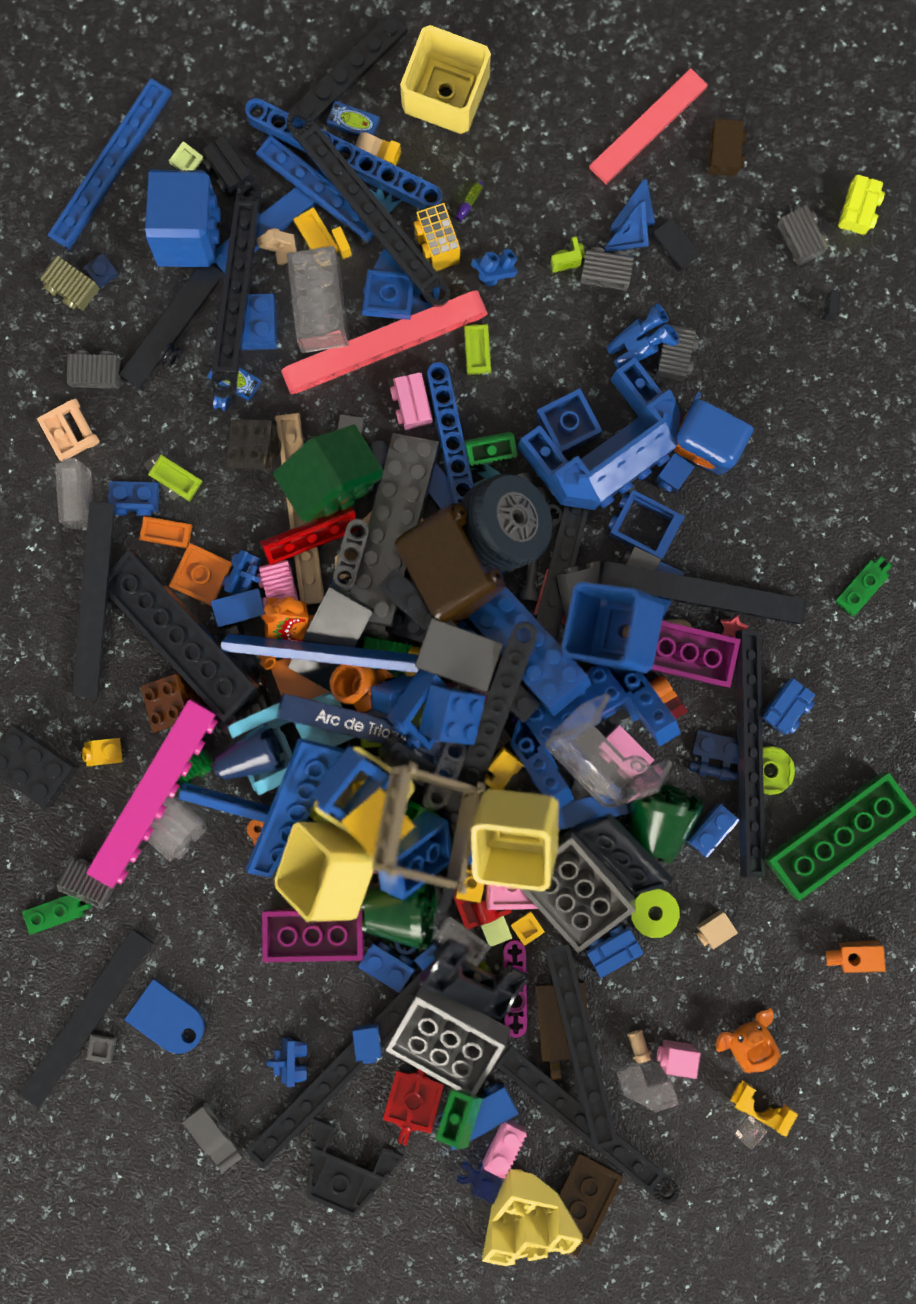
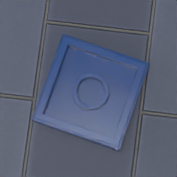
[362,269,414,320]

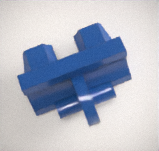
[471,249,518,287]
[222,550,262,595]
[266,1037,307,1087]

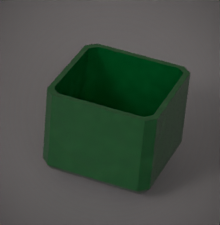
[273,424,383,522]

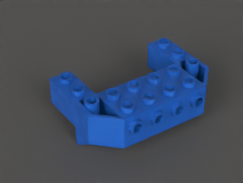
[517,357,681,510]
[511,665,681,809]

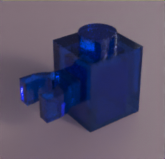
[456,1161,504,1204]

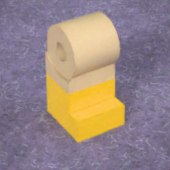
[355,132,401,166]

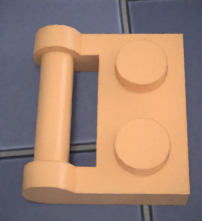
[37,399,100,462]

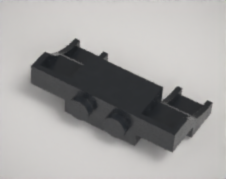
[212,625,272,735]
[419,938,529,1021]

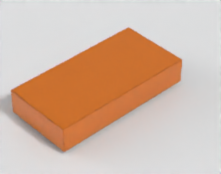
[139,516,192,549]

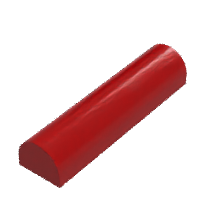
[260,506,360,565]

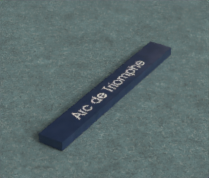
[276,693,470,763]

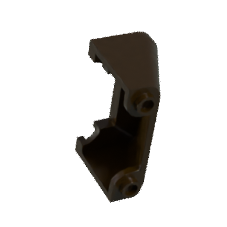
[395,503,507,622]

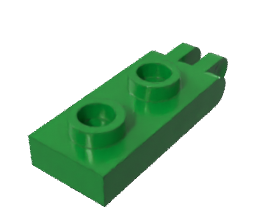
[835,555,892,617]
[22,895,92,935]

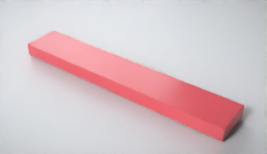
[590,69,707,184]

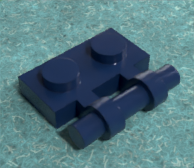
[688,730,738,781]

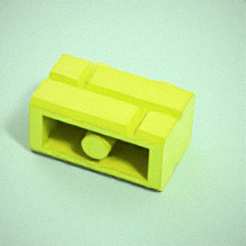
[838,175,885,235]

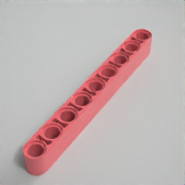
[281,291,488,394]

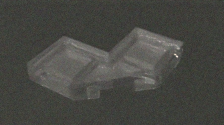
[616,1063,679,1112]

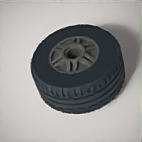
[461,473,552,572]

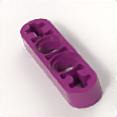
[503,939,527,1038]

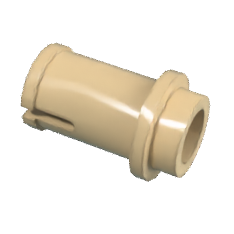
[627,1030,652,1063]

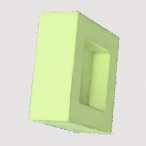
[169,141,203,170]
[481,916,512,947]

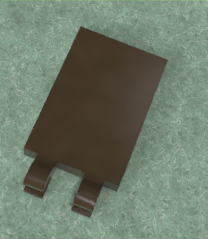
[536,982,588,1080]
[558,1152,624,1259]

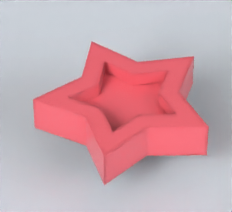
[721,613,748,638]

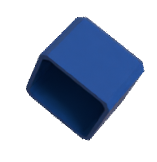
[145,170,221,267]
[561,582,665,673]

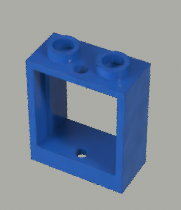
[607,490,685,560]
[386,669,447,751]
[311,746,390,823]

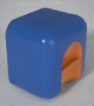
[673,392,754,475]

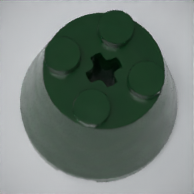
[628,781,703,863]
[361,882,437,949]

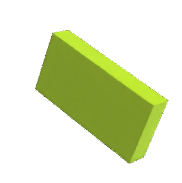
[464,324,491,375]
[148,455,203,502]

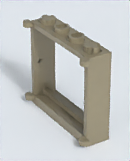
[371,762,486,894]

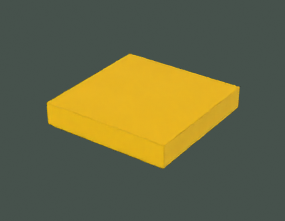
[341,788,414,858]

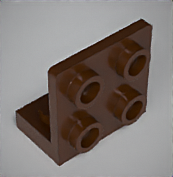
[141,674,204,732]

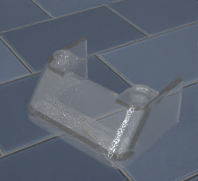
[546,693,672,808]

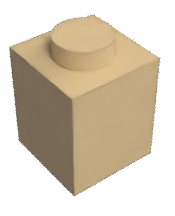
[696,910,738,949]

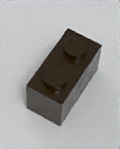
[708,119,747,177]

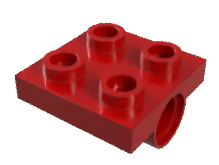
[453,884,512,930]

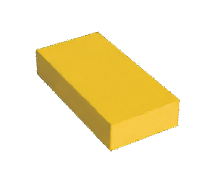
[293,207,338,262]

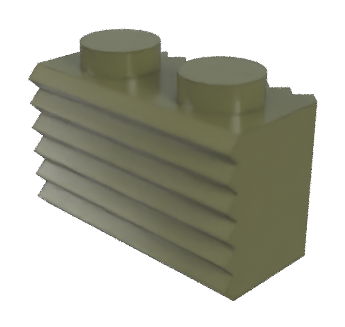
[40,255,100,311]

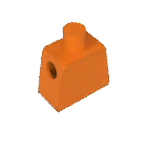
[826,940,886,972]

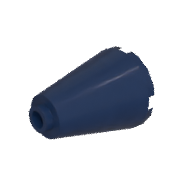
[213,723,286,780]

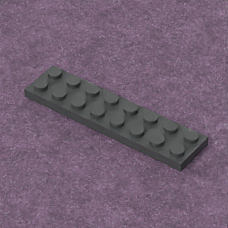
[350,433,440,627]

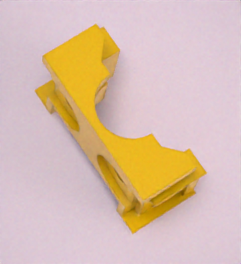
[484,746,524,791]
[730,1080,798,1137]

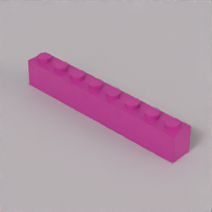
[86,699,218,888]

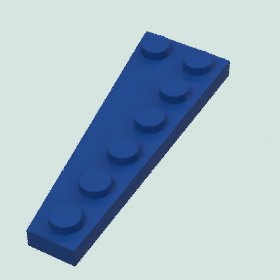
[246,738,345,878]

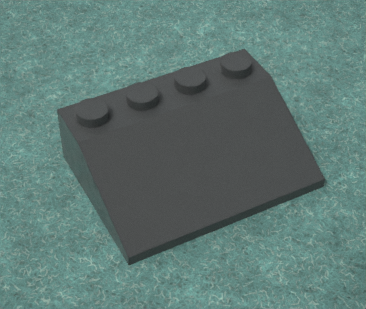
[520,827,636,953]
[386,986,511,1095]

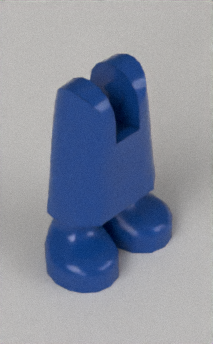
[607,303,680,369]

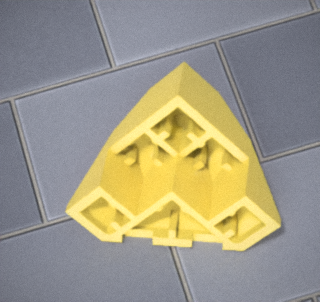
[482,1169,582,1266]

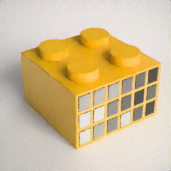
[414,203,460,271]

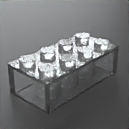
[287,246,349,353]

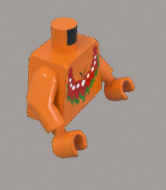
[259,596,315,670]

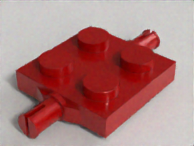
[383,1068,444,1145]

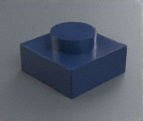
[84,253,119,288]

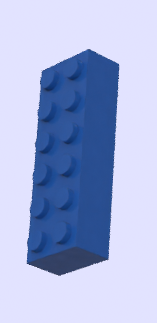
[467,587,591,717]

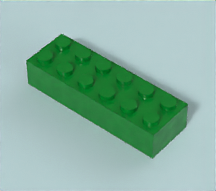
[765,772,916,901]

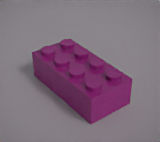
[651,621,741,687]
[262,908,364,962]

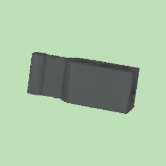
[183,1103,243,1173]

